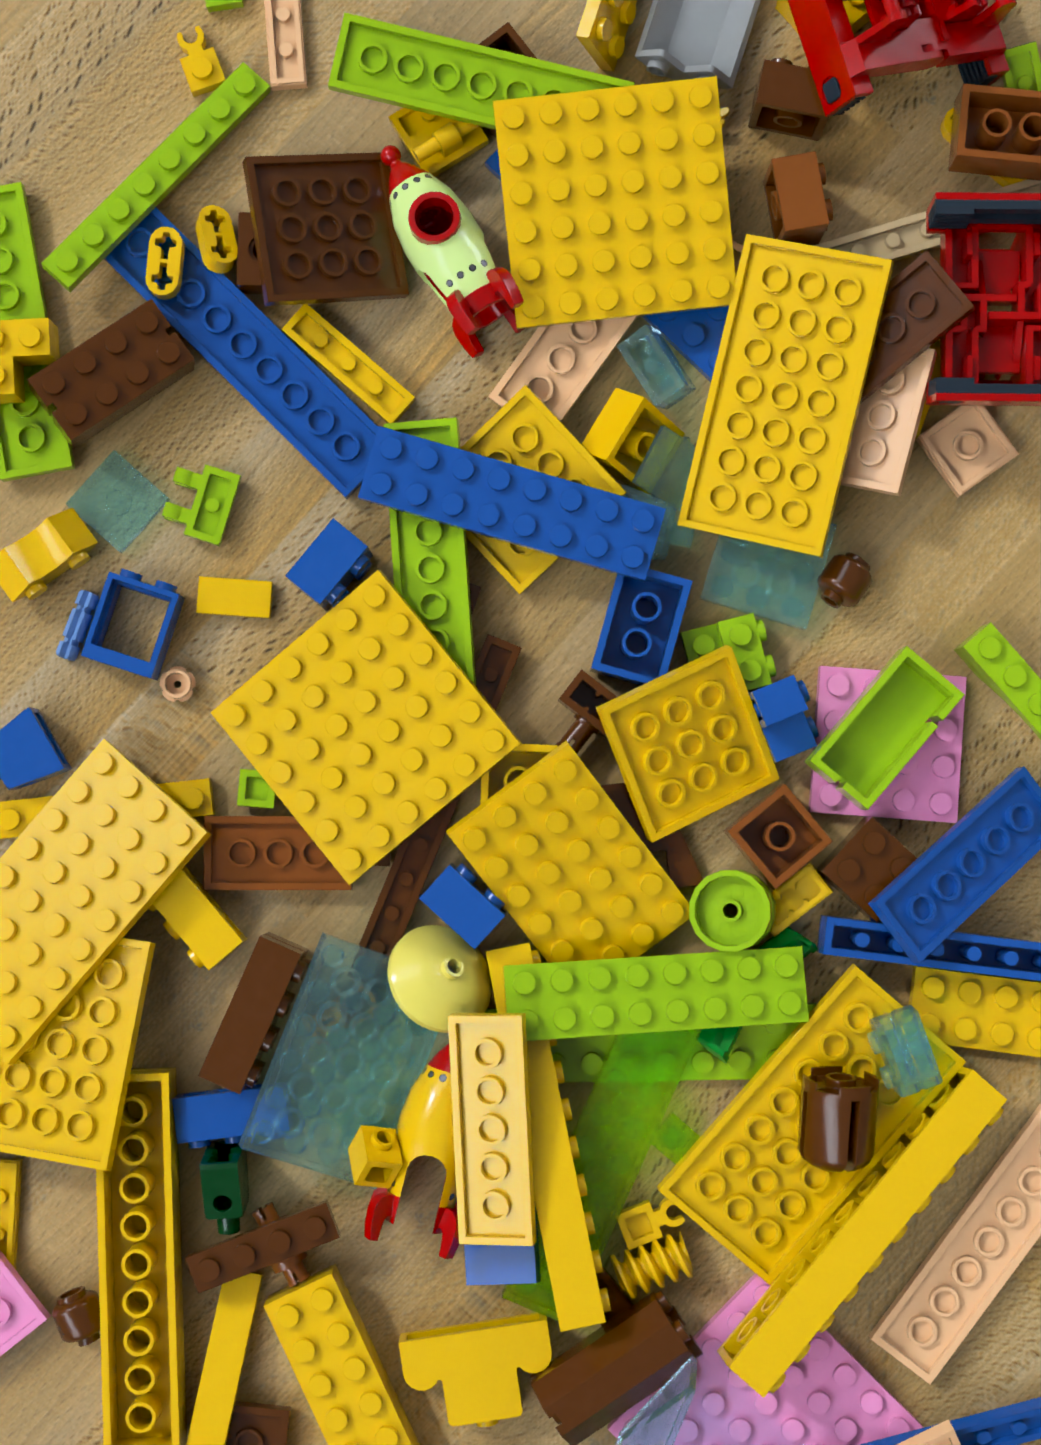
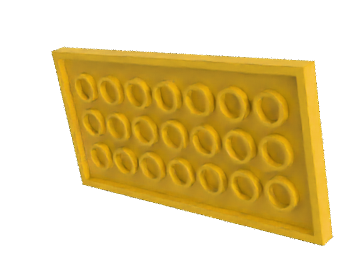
[677,234,894,558]
[0,739,212,1064]
[657,963,966,1285]

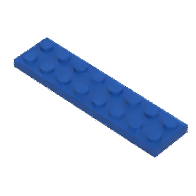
[358,426,666,582]

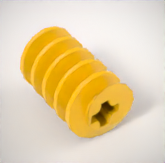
[610,1231,693,1299]

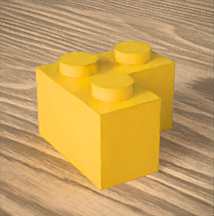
[0,318,60,404]

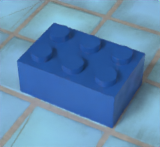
[590,569,693,686]

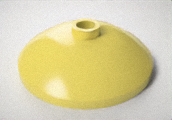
[387,925,492,1033]

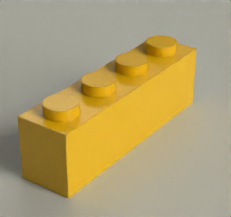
[149,865,247,970]

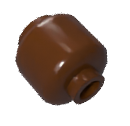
[817,552,872,609]
[52,1286,100,1347]

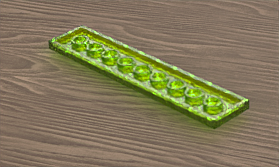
[502,954,702,1321]

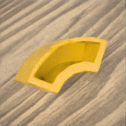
[0,508,98,603]

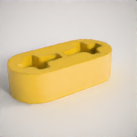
[195,205,238,274]
[145,227,185,300]

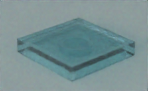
[66,450,170,553]

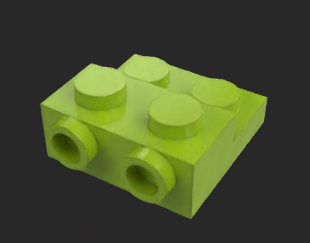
[680,613,776,691]

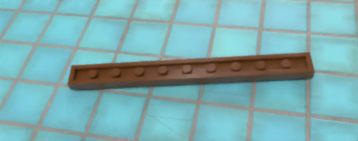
[347,634,522,989]

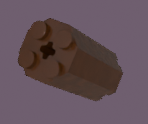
[530,1290,703,1445]

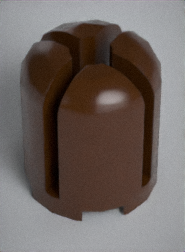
[798,1066,880,1172]

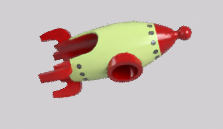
[380,145,525,358]

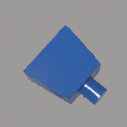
[0,707,72,790]

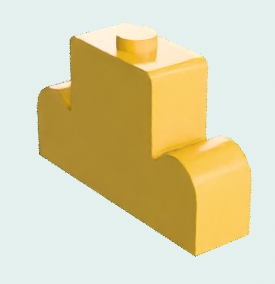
[398,1311,552,1427]

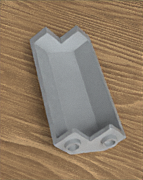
[635,0,761,89]

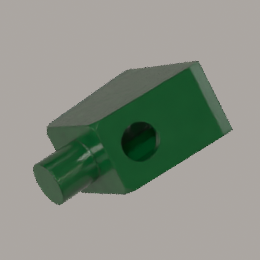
[199,1140,249,1235]

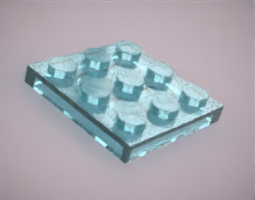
[700,523,837,630]

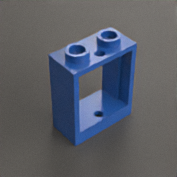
[81,569,185,681]

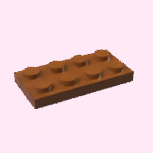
[204,816,353,890]

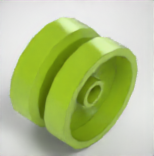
[689,870,776,952]

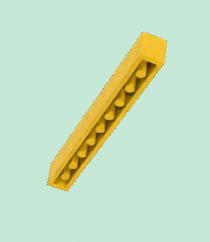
[485,942,611,1332]

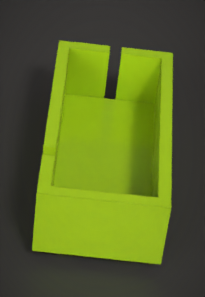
[804,646,965,810]

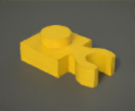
[177,26,226,97]
[615,1198,685,1250]

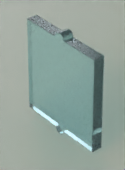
[632,425,695,511]

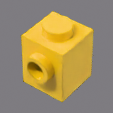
[348,1125,403,1189]

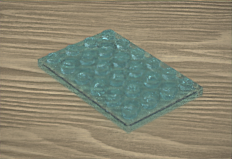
[238,932,438,1190]

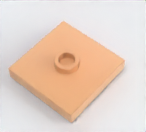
[916,405,1019,498]

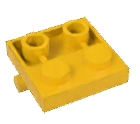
[388,108,489,177]

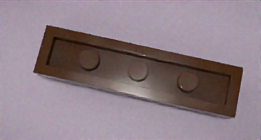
[185,1200,341,1294]

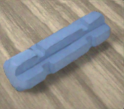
[56,590,99,661]

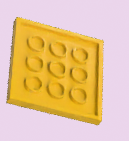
[460,385,627,594]
[596,645,780,843]

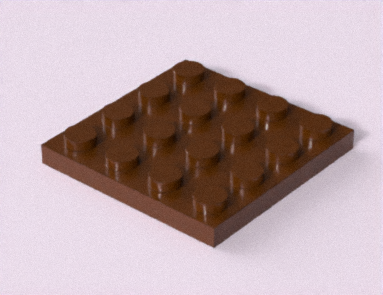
[243,152,409,306]

